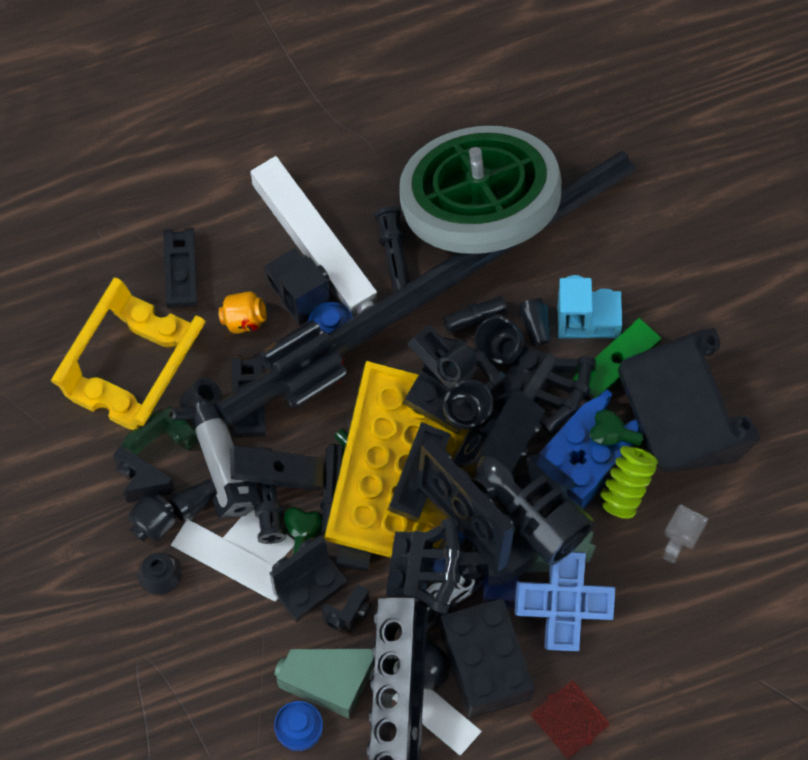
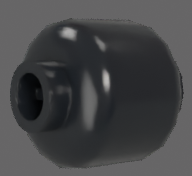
[128,494,176,542]

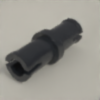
[443,296,508,334]

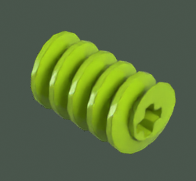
[600,446,658,519]

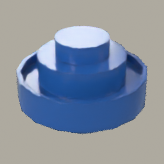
[308,302,353,334]
[274,701,323,751]

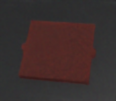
[530,681,610,759]

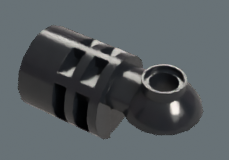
[472,455,595,565]

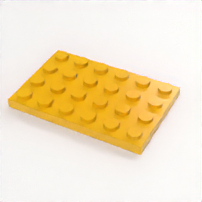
[324,361,468,558]

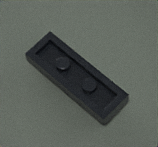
[387,422,451,522]

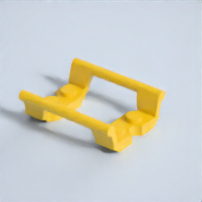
[51,278,206,431]

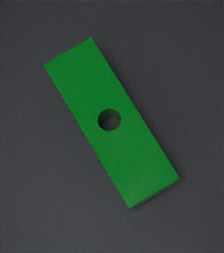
[573,318,662,400]

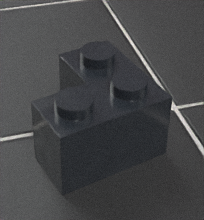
[264,248,331,326]

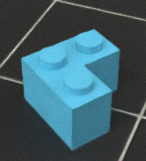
[557,275,622,339]

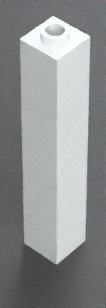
[250,156,377,317]

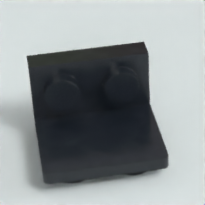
[269,535,348,623]

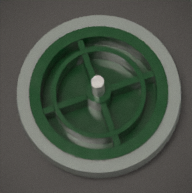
[400,126,562,254]

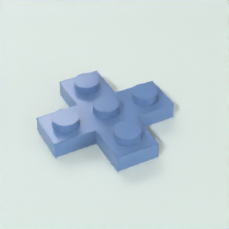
[515,551,615,651]

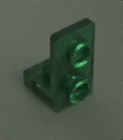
[122,405,197,455]

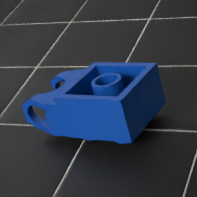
[540,390,641,509]

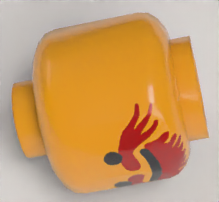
[219,291,267,334]

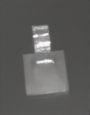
[663,504,708,563]

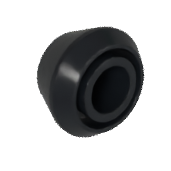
[138,552,182,595]

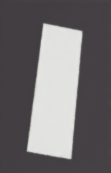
[171,519,277,602]
[369,662,482,756]

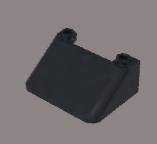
[618,328,761,472]

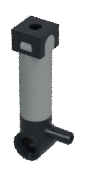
[168,377,261,518]

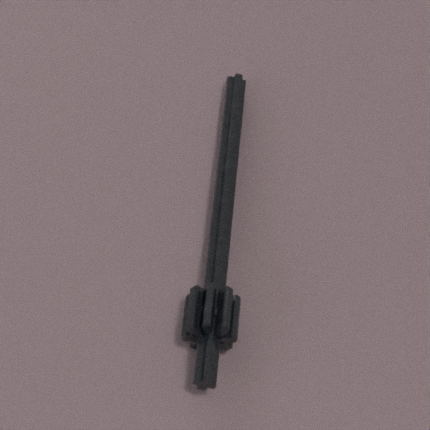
[216,151,635,425]

